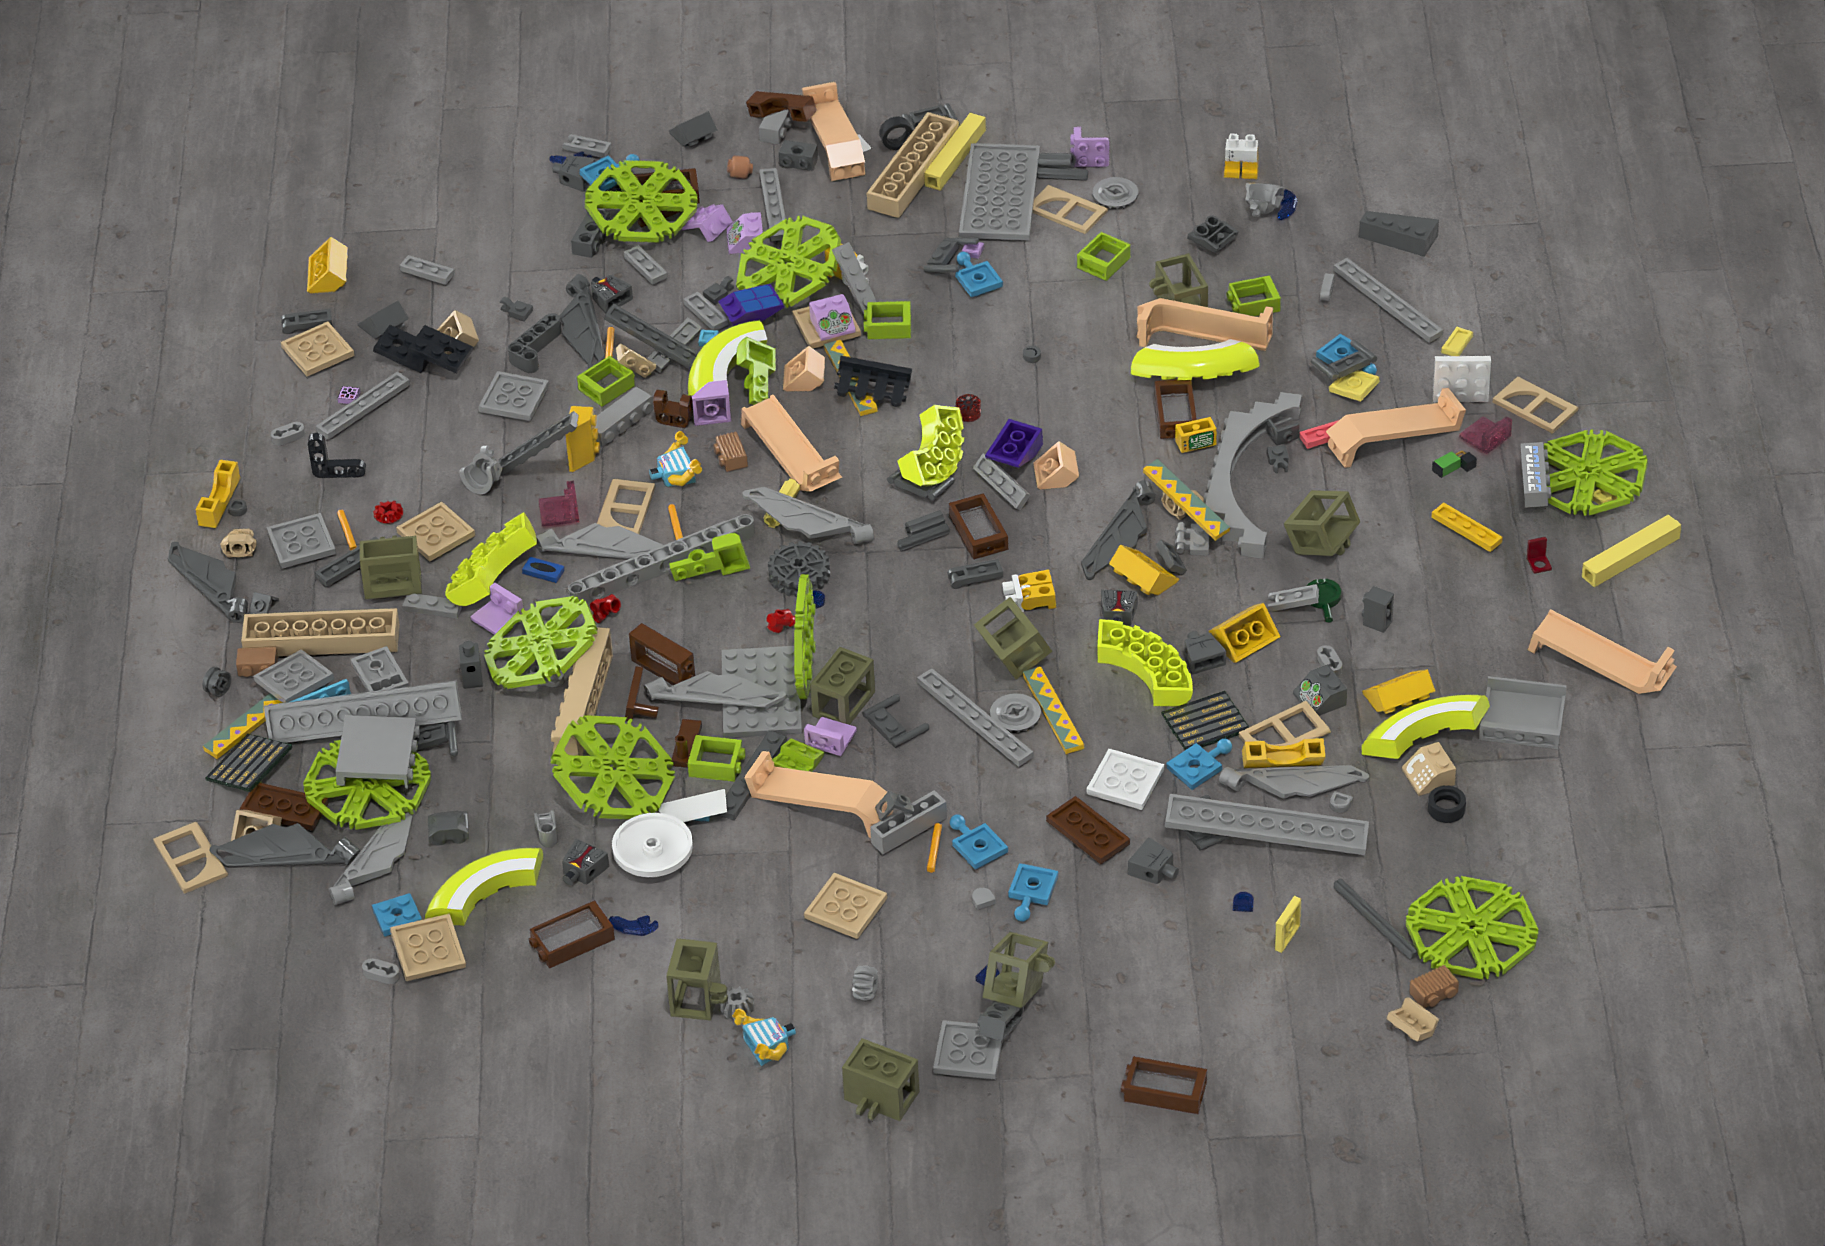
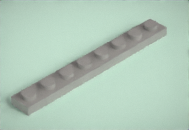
[1333,258,1443,343]
[917,668,1034,767]

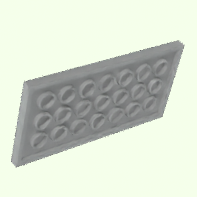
[959,143,1040,240]

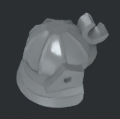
[1246,183,1284,217]
[460,446,503,494]

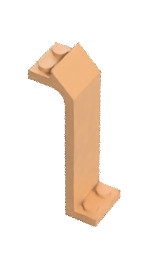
[802,82,865,181]
[1137,298,1273,351]
[1326,388,1466,468]
[741,395,842,492]
[1528,609,1677,694]
[744,751,893,838]

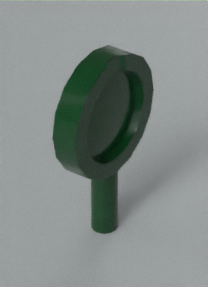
[1307,579,1341,623]

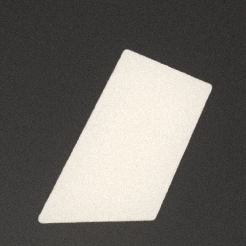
[658,789,727,822]

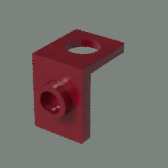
[1526,537,1552,574]

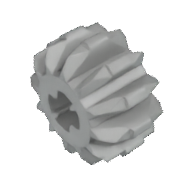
[852,965,878,1001]
[720,986,754,1020]

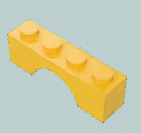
[195,460,240,528]
[1242,738,1326,768]

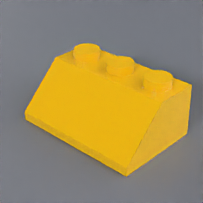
[307,237,348,293]
[565,406,600,472]
[1109,544,1179,595]
[1209,603,1281,663]
[1362,669,1435,714]

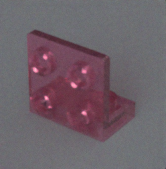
[1459,416,1512,454]
[539,481,579,526]

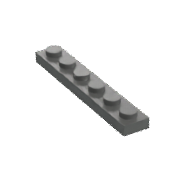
[604,304,698,369]
[499,411,579,476]
[717,731,787,821]

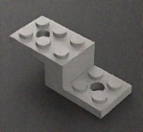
[351,646,426,729]

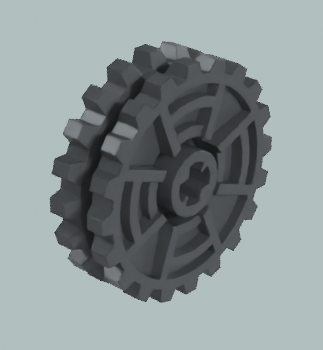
[768,541,830,597]

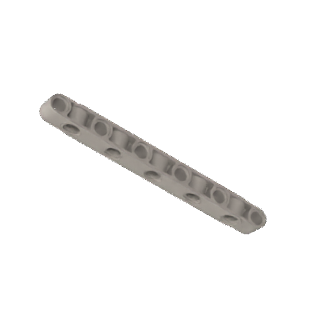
[568,514,755,604]

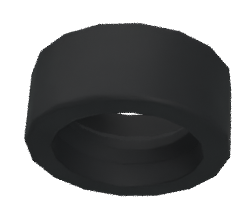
[879,116,913,150]
[1428,786,1466,823]

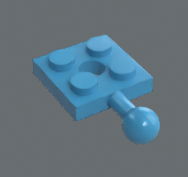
[579,154,640,191]
[955,252,1003,297]
[1316,334,1377,375]
[1166,739,1232,790]
[950,814,1008,870]
[1008,863,1058,922]
[372,893,422,937]

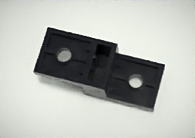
[373,325,473,374]

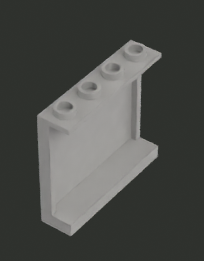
[1479,676,1567,749]
[336,715,420,788]

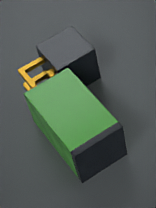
[1432,451,1477,478]

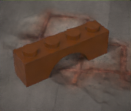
[746,91,817,122]

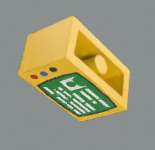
[1175,417,1217,453]

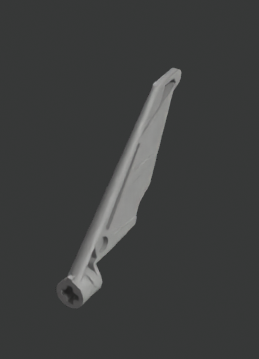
[742,487,874,544]
[536,523,663,559]
[644,671,787,708]
[1219,765,1369,799]
[329,809,418,905]

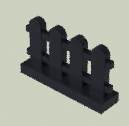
[834,355,912,407]

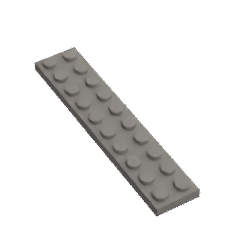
[264,680,462,743]
[1165,794,1369,855]

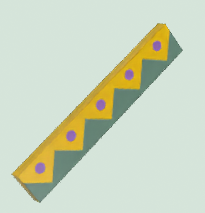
[824,340,878,416]
[1143,459,1230,541]
[1023,666,1084,754]
[203,693,282,759]

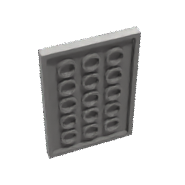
[722,646,802,738]

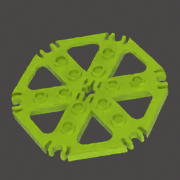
[585,160,697,243]
[736,216,841,308]
[1544,429,1648,516]
[794,574,816,699]
[484,596,598,689]
[551,715,675,819]
[303,740,431,830]
[1406,876,1539,979]

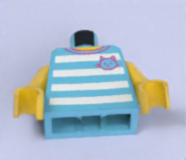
[649,431,702,487]
[732,1009,796,1066]

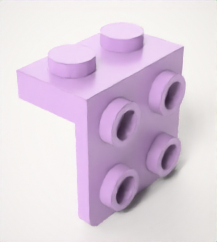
[1070,127,1109,167]
[682,204,733,242]

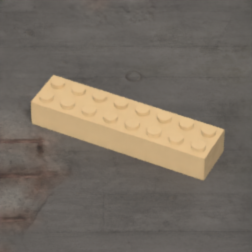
[867,112,959,218]
[241,608,400,656]
[551,627,613,756]

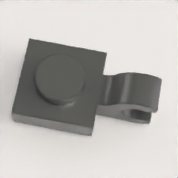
[703,276,734,305]
[500,297,533,322]

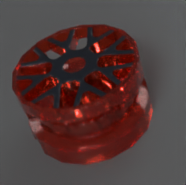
[955,394,981,422]

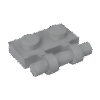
[1175,522,1209,556]

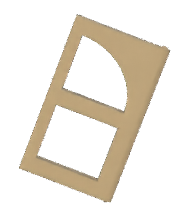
[1033,185,1108,234]
[1493,377,1579,434]
[597,479,655,534]
[1239,701,1331,746]
[153,822,228,894]

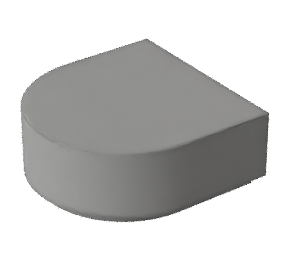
[1330,791,1353,813]
[972,888,996,910]

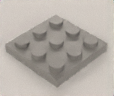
[478,371,549,421]
[266,513,336,569]
[254,649,334,703]
[933,1020,1003,1080]

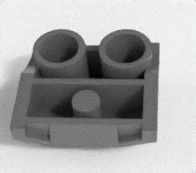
[1187,216,1238,252]
[428,811,469,846]

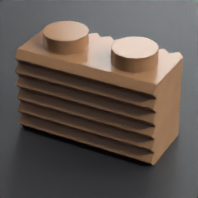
[713,432,748,472]
[236,647,278,677]
[1410,965,1459,1008]

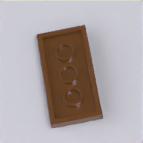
[239,783,329,831]
[1046,796,1130,864]

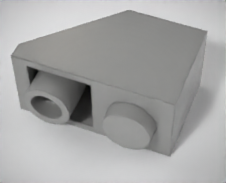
[759,110,792,144]

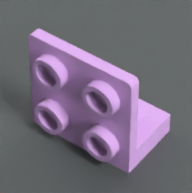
[471,583,523,635]
[804,717,857,756]

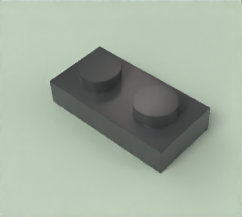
[1156,540,1187,575]

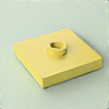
[1329,370,1380,402]
[1275,896,1301,953]

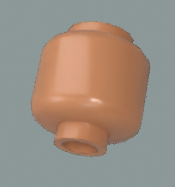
[727,155,753,179]

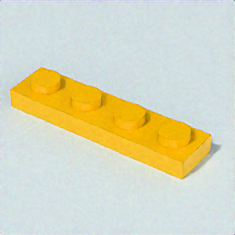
[1431,503,1503,552]

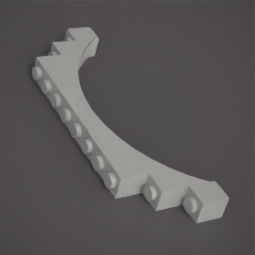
[1204,392,1302,559]

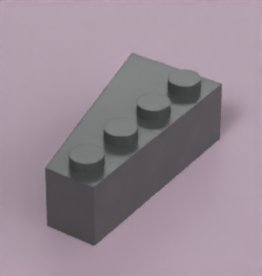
[1359,211,1439,257]

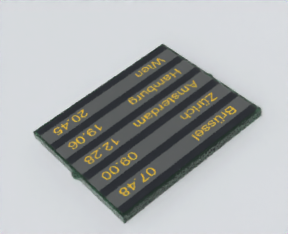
[1161,691,1249,750]
[205,734,293,792]

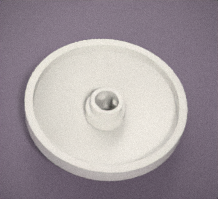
[612,813,693,877]

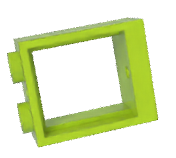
[1077,232,1130,281]
[1226,275,1281,317]
[864,301,911,339]
[577,356,635,407]
[688,735,746,782]

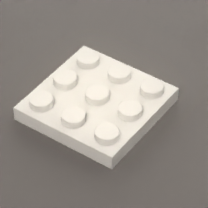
[1433,356,1491,402]
[1087,749,1164,810]

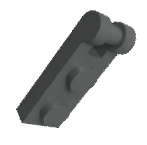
[281,309,332,334]
[947,559,1003,589]

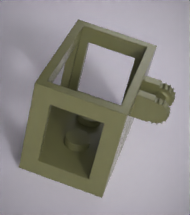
[1149,253,1208,307]
[1284,490,1360,556]
[360,535,422,599]
[974,597,1053,679]
[810,647,875,725]
[983,932,1055,1008]
[666,938,728,1021]
[842,1038,920,1121]

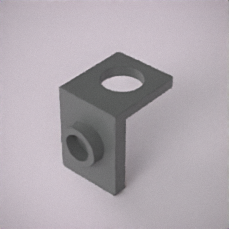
[1267,418,1299,446]
[248,592,279,614]
[875,791,915,821]

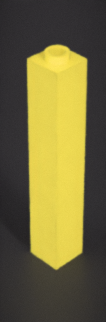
[924,113,986,191]
[1582,515,1681,587]

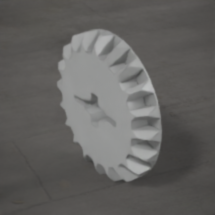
[1093,177,1138,209]
[990,694,1041,733]

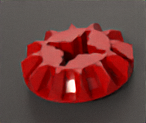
[373,500,403,523]

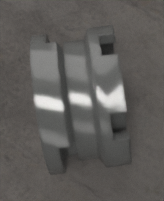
[202,666,232,697]

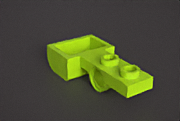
[737,337,776,405]
[669,533,750,581]

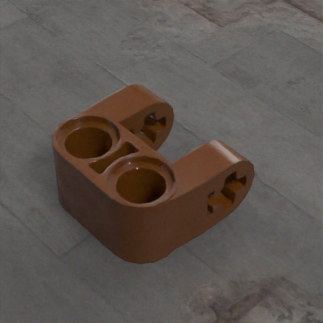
[653,389,693,428]

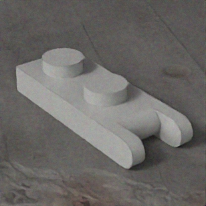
[562,134,612,158]
[1267,584,1319,612]

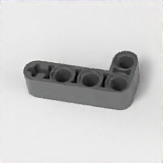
[508,313,561,373]

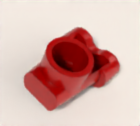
[590,594,621,623]
[766,609,795,633]

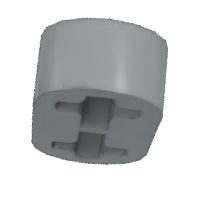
[1320,273,1335,301]
[271,422,305,446]
[1317,645,1342,677]
[362,958,400,984]

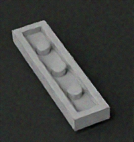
[832,242,877,315]
[647,318,702,373]
[973,453,1031,510]

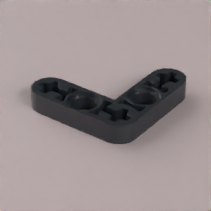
[308,433,366,478]

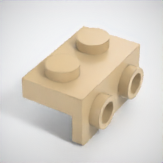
[616,343,656,378]
[1387,997,1439,1041]

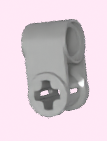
[534,810,557,847]

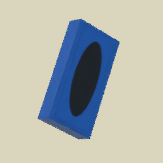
[522,557,565,583]

